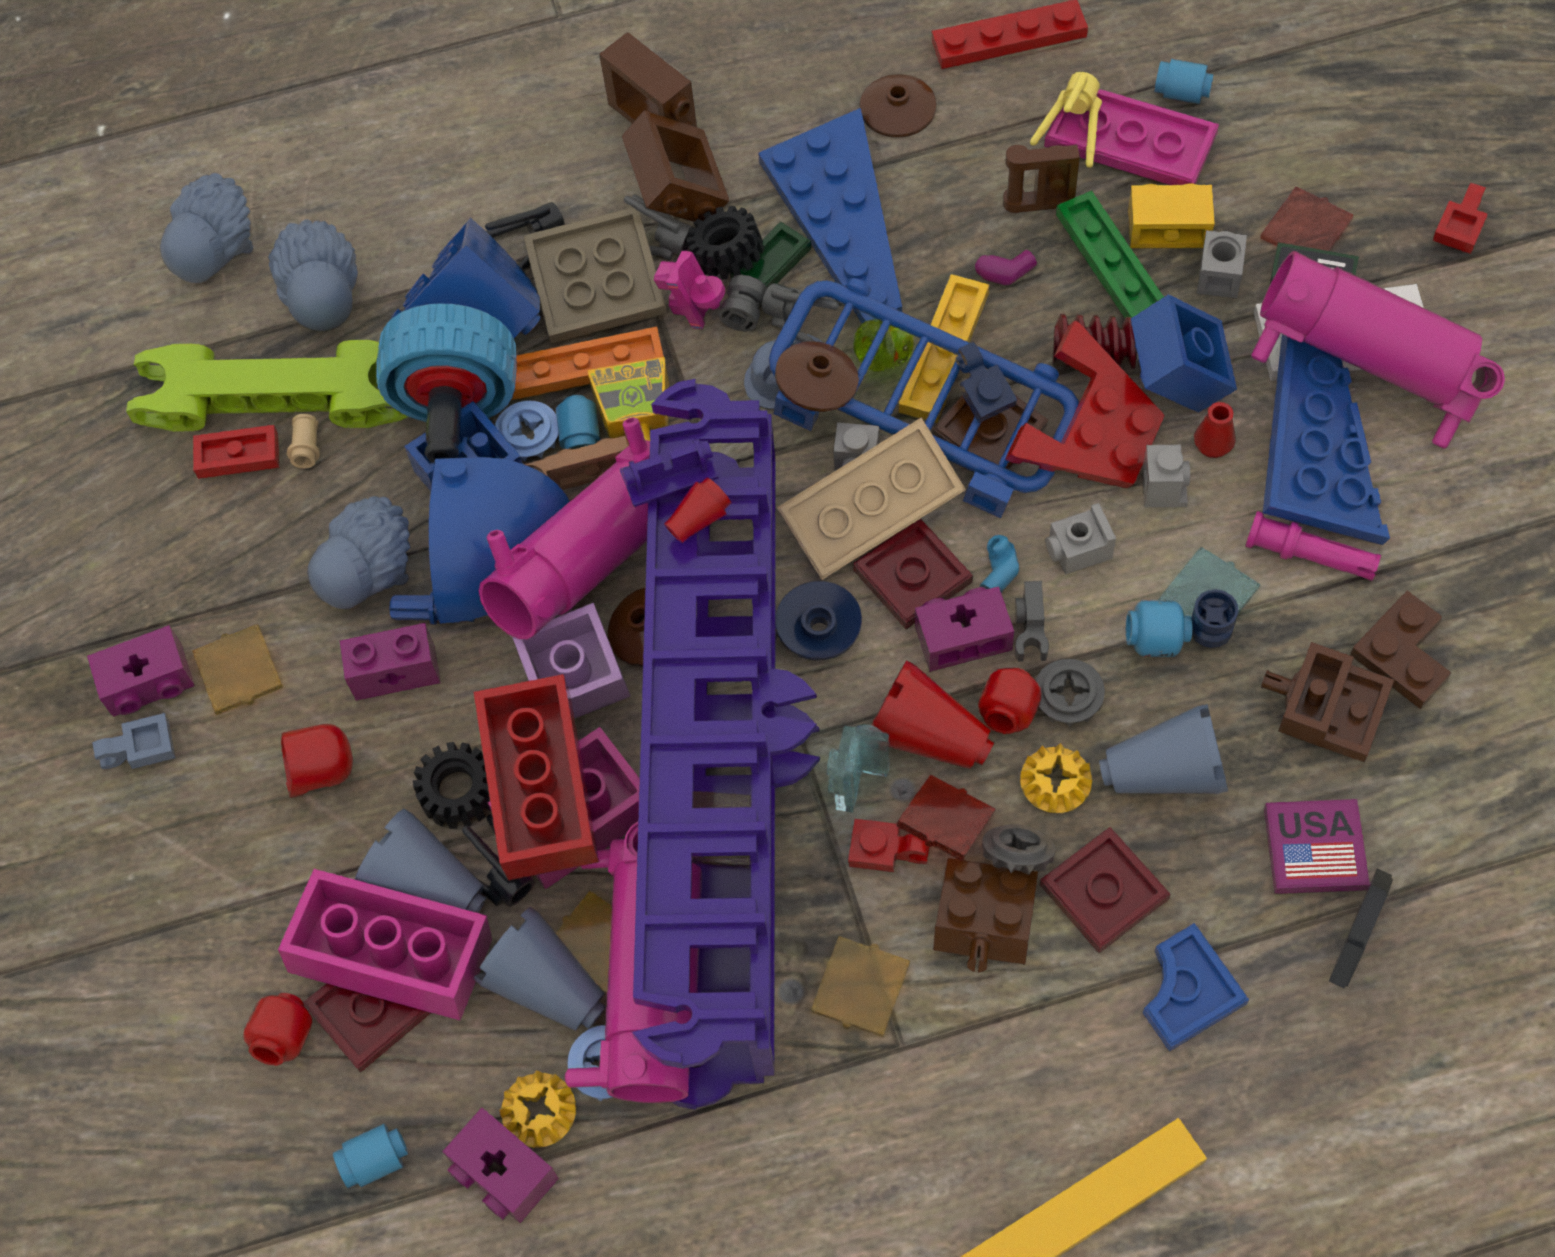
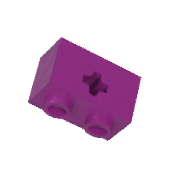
[915,586,1014,672]
[339,623,441,701]
[87,625,195,717]
[442,1107,559,1223]

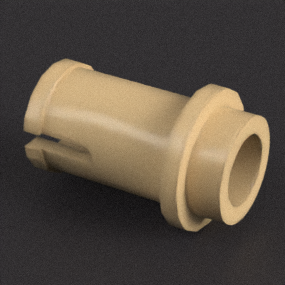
[287,414,320,469]

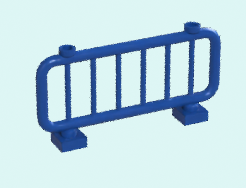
[769,278,1079,518]

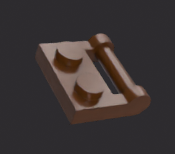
[1003,145,1080,213]

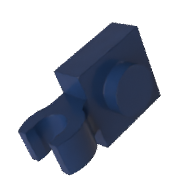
[955,342,1018,423]

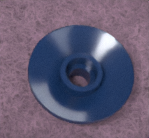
[776,581,862,661]

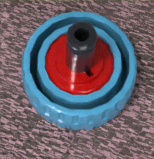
[377,304,517,464]

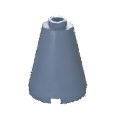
[1099,704,1228,794]
[355,808,487,913]
[473,907,606,1031]

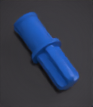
[389,591,475,625]

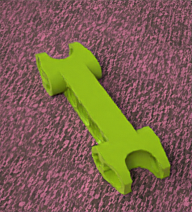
[126,340,409,432]

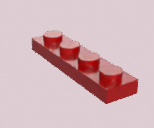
[932,0,1088,69]

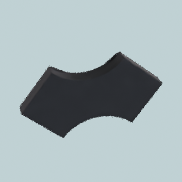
[1329,868,1393,988]

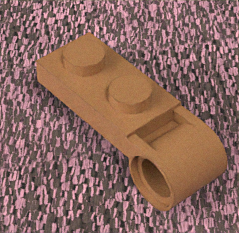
[524,436,628,490]

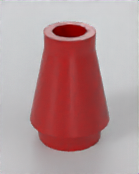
[1194,402,1236,458]
[664,477,732,543]

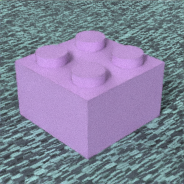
[512,603,631,718]

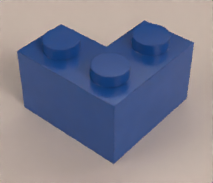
[404,401,523,492]

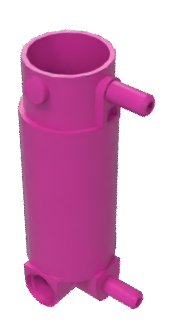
[1251,251,1505,449]
[479,417,650,640]
[565,822,702,1103]

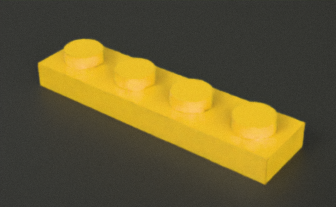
[899,274,989,423]

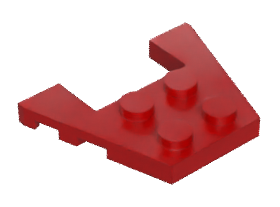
[1005,321,1165,489]

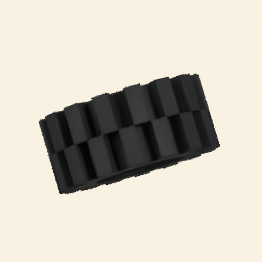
[687,206,764,279]
[413,742,491,829]

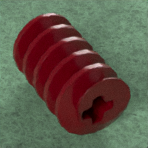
[1052,314,1137,369]

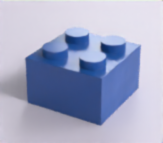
[1131,294,1237,413]

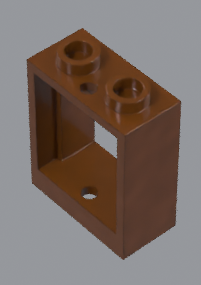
[599,32,697,127]
[622,110,730,222]

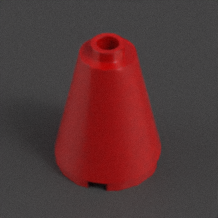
[865,660,994,769]

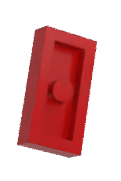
[193,425,279,479]

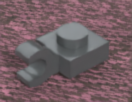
[1015,581,1049,662]

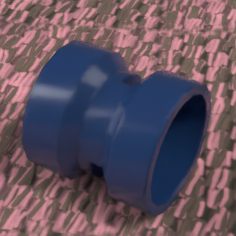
[1191,589,1239,648]

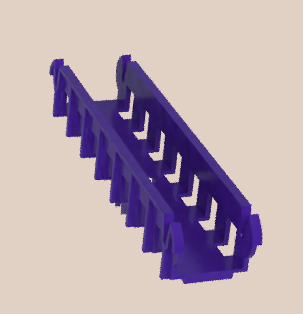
[632,379,820,1110]

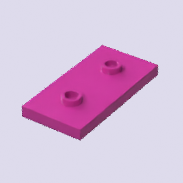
[1044,89,1219,185]

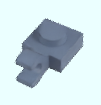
[92,713,175,769]

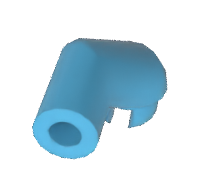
[979,535,1020,593]

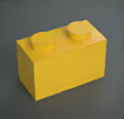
[1128,183,1215,248]

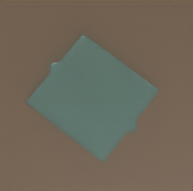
[1158,547,1260,625]

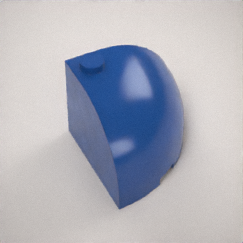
[389,218,541,338]
[429,457,570,624]

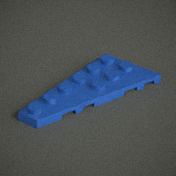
[758,108,902,331]
[1263,335,1390,545]

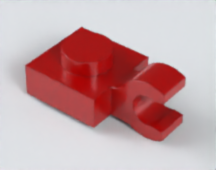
[1432,183,1488,254]
[848,819,930,872]

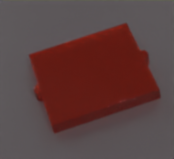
[1260,186,1354,251]
[896,774,995,861]

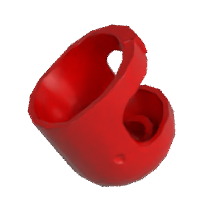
[281,724,353,798]

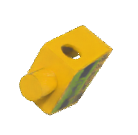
[588,357,669,446]

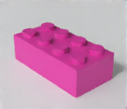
[278,869,492,1021]

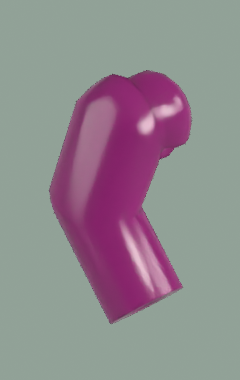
[975,250,1037,286]

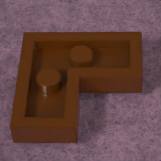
[1350,590,1451,709]

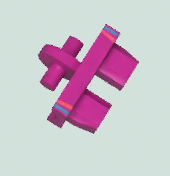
[654,251,725,329]

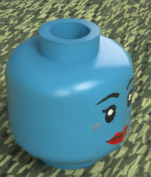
[1125,600,1192,657]

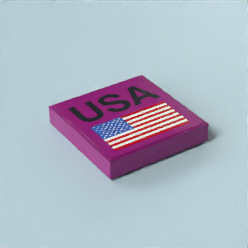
[1264,799,1370,894]

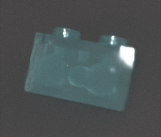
[826,725,890,813]

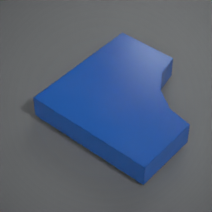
[1143,923,1249,1052]

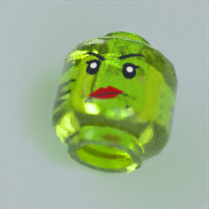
[853,318,914,372]

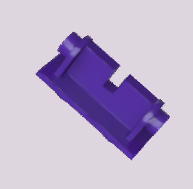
[620,439,719,507]

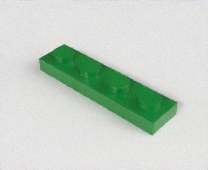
[1056,190,1164,318]

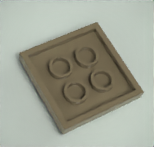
[523,207,667,344]

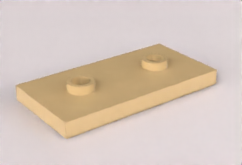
[777,417,966,580]

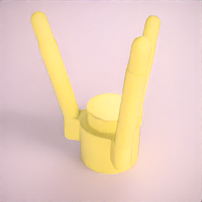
[1030,72,1102,168]

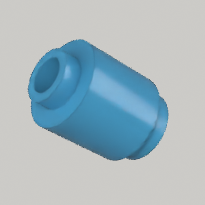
[1154,59,1214,104]
[556,395,601,450]
[333,1123,409,1188]

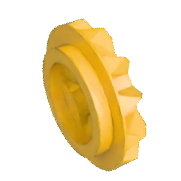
[1020,743,1093,813]
[499,1070,576,1148]

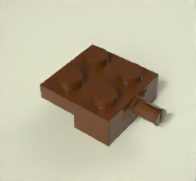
[1261,642,1394,763]
[933,858,1038,973]

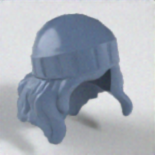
[160,173,253,283]
[268,219,358,331]
[307,496,411,609]

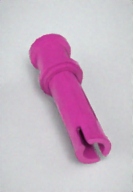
[1245,510,1381,581]

